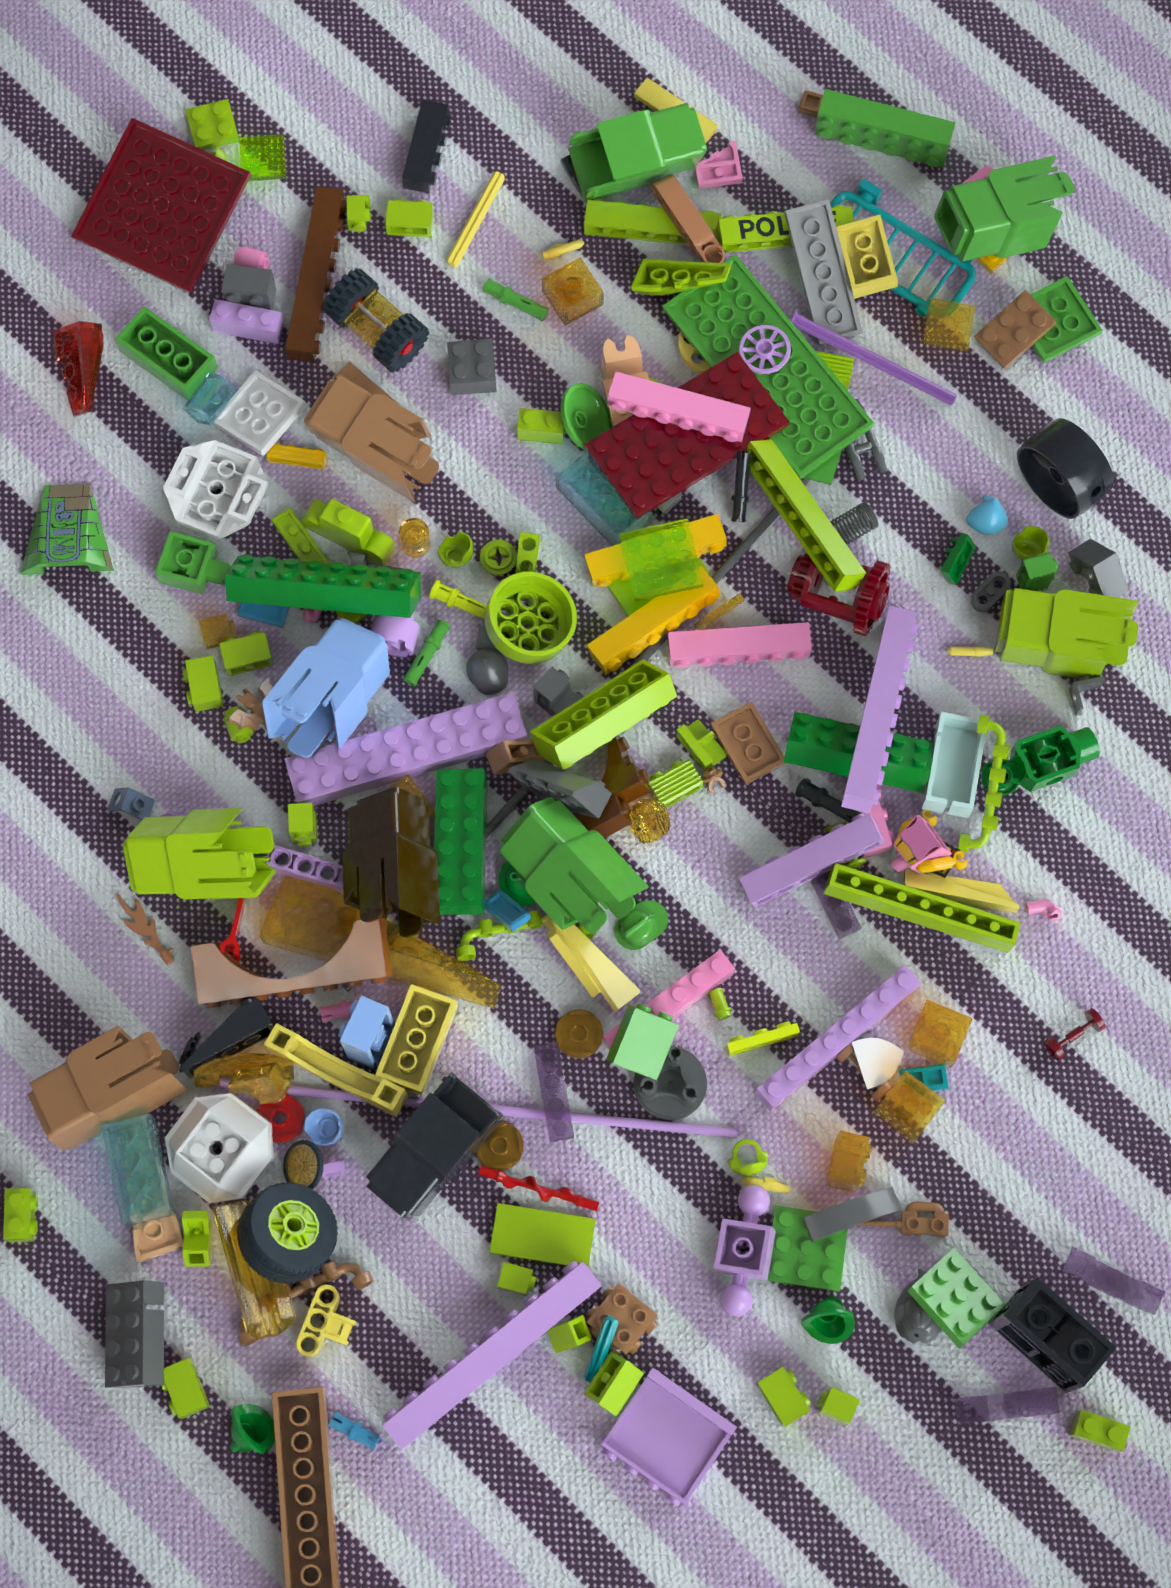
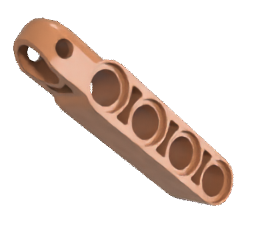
[651,173,725,263]

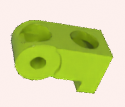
[516,532,541,573]

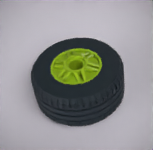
[237,1182,338,1284]

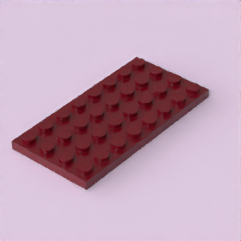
[584,352,790,520]

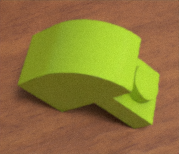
[182,1210,212,1267]

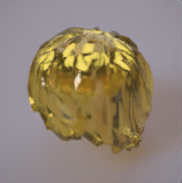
[629,797,671,844]

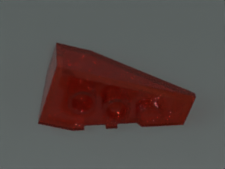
[52,321,104,417]

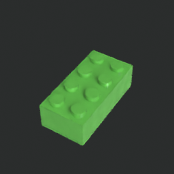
[115,306,218,402]

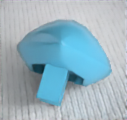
[966,495,1008,535]

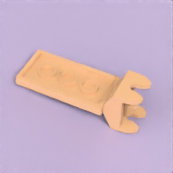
[601,335,650,426]

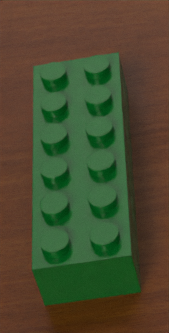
[783,711,934,793]
[434,768,488,915]

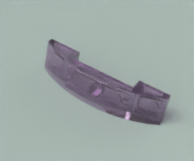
[1062,1247,1164,1315]
[954,1387,1060,1425]

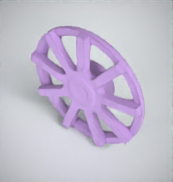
[739,325,791,375]

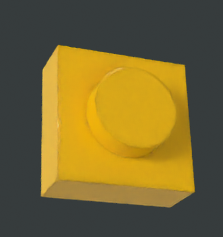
[975,254,1007,274]

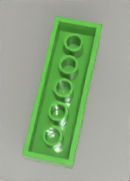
[815,89,956,168]

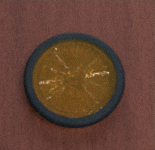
[283,1140,324,1189]

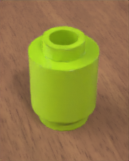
[224,706,254,743]

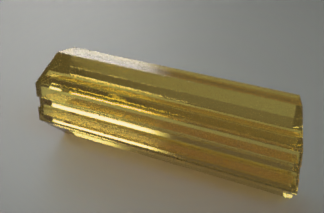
[212,1199,296,1340]

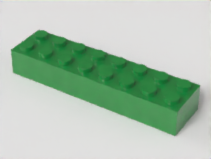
[225,554,421,618]

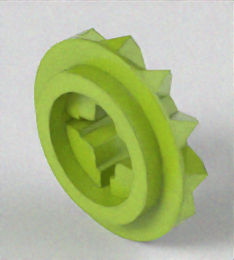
[480,540,517,576]

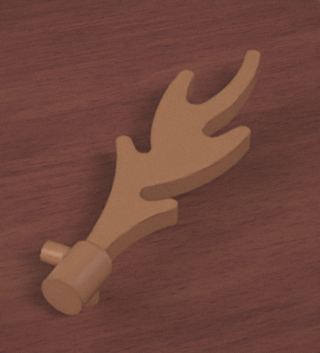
[117,894,175,966]

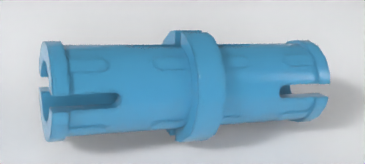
[328,1412,381,1450]

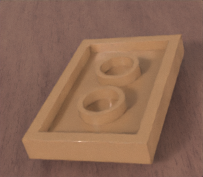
[974,289,1057,370]
[710,702,786,785]

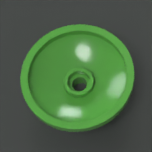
[560,383,612,450]

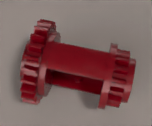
[787,552,891,636]

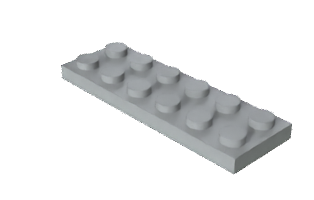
[784,199,863,345]

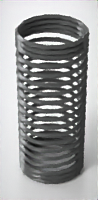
[830,502,879,545]

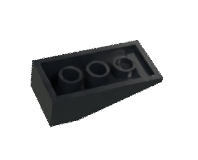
[180,998,274,1079]

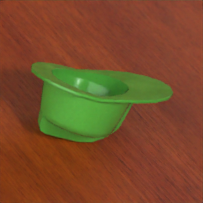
[614,900,668,950]

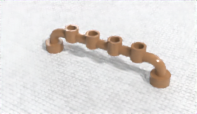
[237,1262,374,1347]

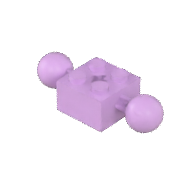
[714,1185,776,1316]

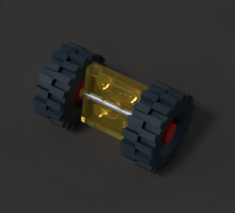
[323,268,429,373]

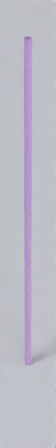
[198,1077,737,1138]

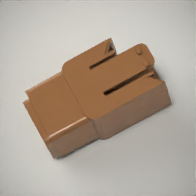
[304,375,440,503]
[27,1025,188,1151]

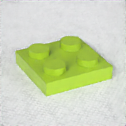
[185,99,240,150]

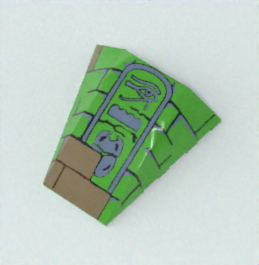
[20,484,114,575]

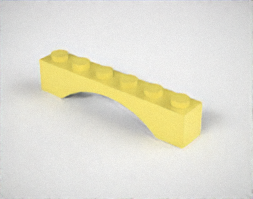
[264,1023,408,1117]

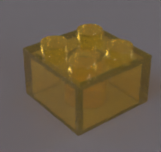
[541,257,604,326]
[906,1000,973,1068]
[873,1070,946,1144]
[825,1130,872,1192]

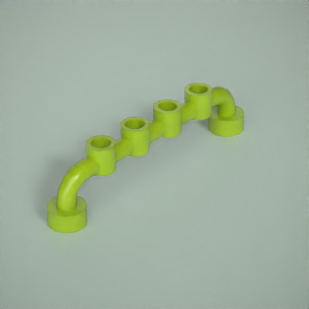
[958,714,1010,853]
[456,911,596,961]

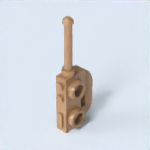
[857,1201,949,1237]

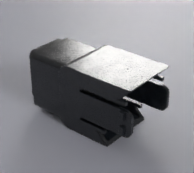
[366,1072,504,1219]

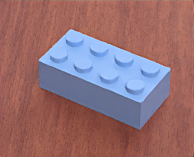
[338,995,395,1070]

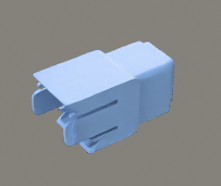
[262,618,390,758]

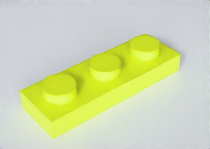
[726,1021,800,1057]

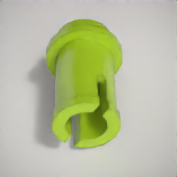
[707,988,732,1021]

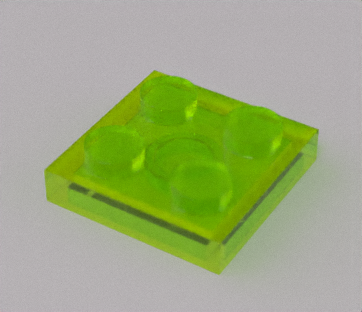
[239,134,287,181]

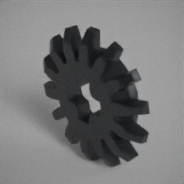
[179,1031,201,1073]

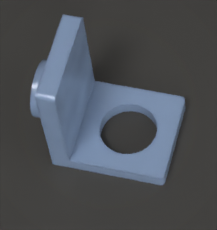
[107,787,155,820]

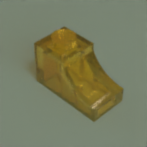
[228,1062,291,1104]

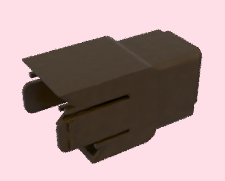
[343,787,440,938]

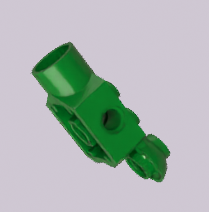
[981,725,1100,796]

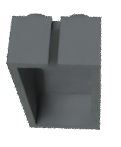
[105,1280,164,1389]

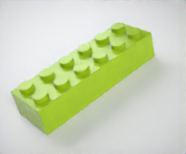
[530,659,677,770]

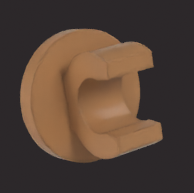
[701,767,726,794]

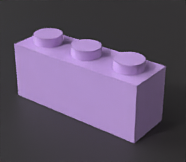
[209,299,284,344]

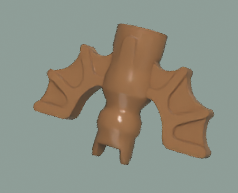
[227,678,273,731]

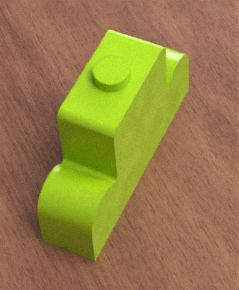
[302,498,395,565]

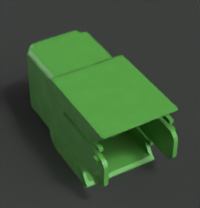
[568,103,707,203]
[934,156,1075,262]
[499,797,649,934]

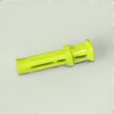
[429,579,486,619]

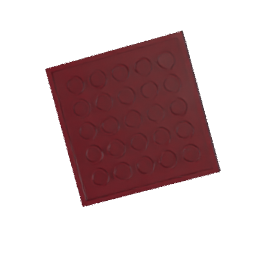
[71,118,252,294]

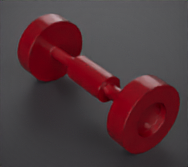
[1044,1008,1106,1061]

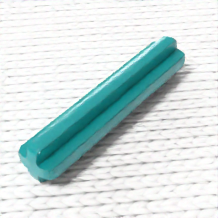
[584,1315,618,1383]

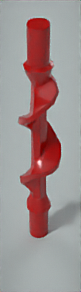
[478,1165,600,1212]

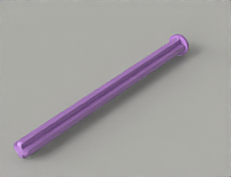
[791,310,957,405]

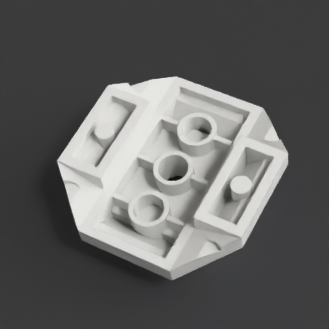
[163,440,268,540]
[165,1093,274,1203]

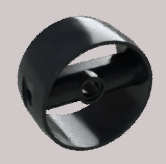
[1017,418,1114,519]

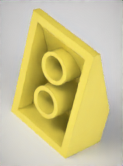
[836,215,898,299]

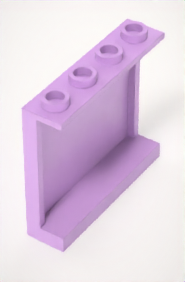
[601,1368,737,1507]

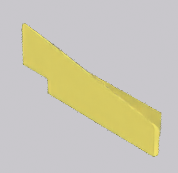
[903,869,1019,913]
[541,915,640,1012]

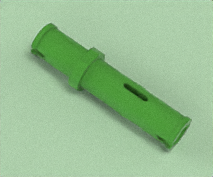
[483,278,549,322]
[403,619,451,687]

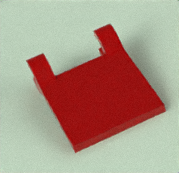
[220,898,246,963]

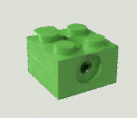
[155,531,230,595]

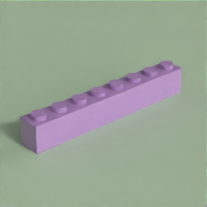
[755,964,921,1112]

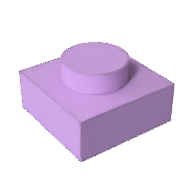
[322,1158,347,1178]

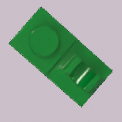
[941,533,976,585]

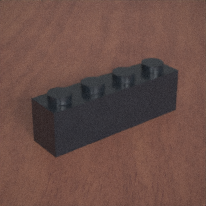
[402,100,452,194]

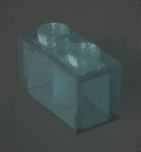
[183,373,237,425]

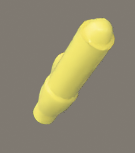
[541,239,584,259]
[946,646,993,657]
[741,1177,790,1194]

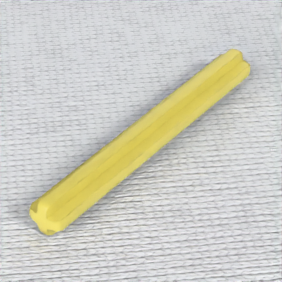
[447,171,504,268]

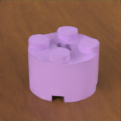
[370,615,420,657]

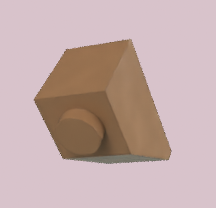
[486,739,545,775]

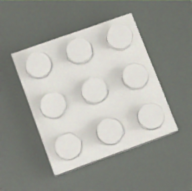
[211,370,307,456]

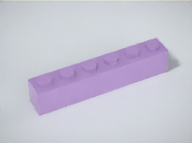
[739,813,885,907]

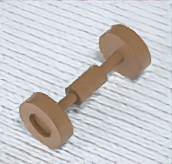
[836,1043,894,1102]

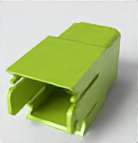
[995,588,1139,679]
[123,808,276,899]

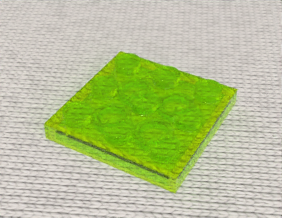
[619,518,703,602]

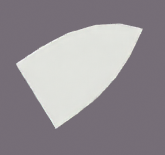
[852,1038,904,1089]

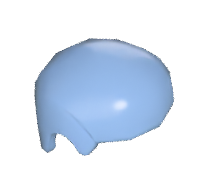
[304,1108,344,1146]

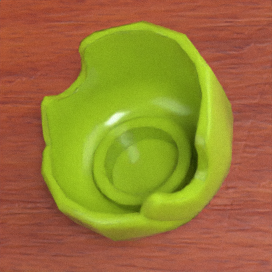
[1012,526,1049,560]
[438,531,474,568]

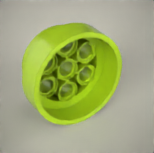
[484,572,577,664]

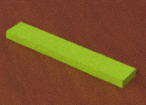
[271,507,367,624]

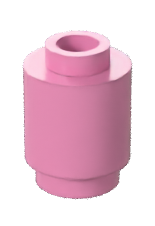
[234,246,270,269]

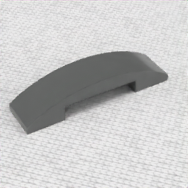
[803,1187,902,1242]

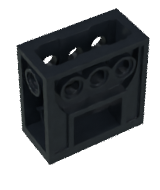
[989,1277,1117,1393]

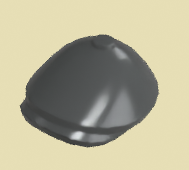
[466,648,508,695]

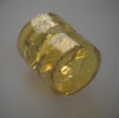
[399,518,431,558]

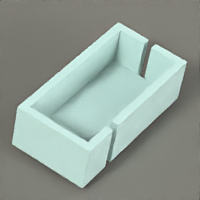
[921,712,986,819]

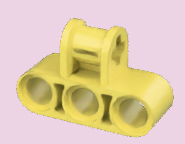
[296,1284,357,1358]

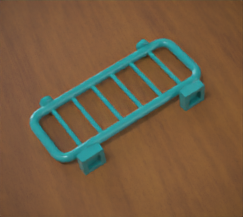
[830,179,976,318]

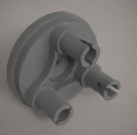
[633,1045,707,1121]

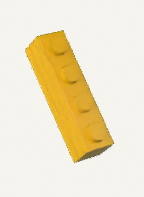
[267,443,327,470]

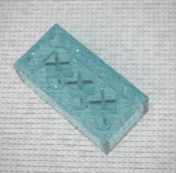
[556,451,653,546]
[101,1114,175,1227]

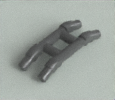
[845,399,888,481]

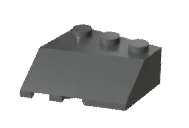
[508,759,612,819]

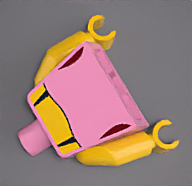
[890,810,968,874]

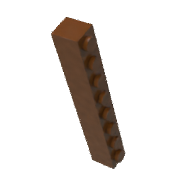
[285,186,347,362]

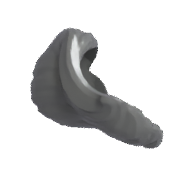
[894,1269,942,1343]

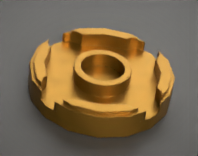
[555,1009,603,1059]
[476,1121,524,1171]

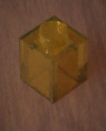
[199,614,237,649]

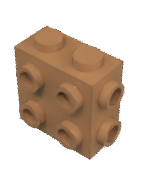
[586,1283,658,1357]

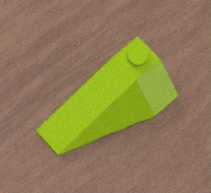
[631,259,731,296]

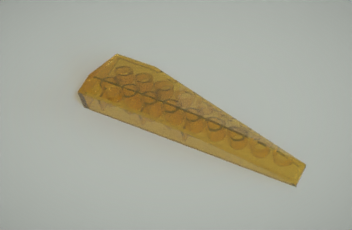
[260,875,501,1009]

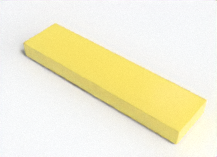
[634,78,718,143]

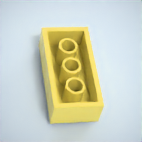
[375,984,458,1097]

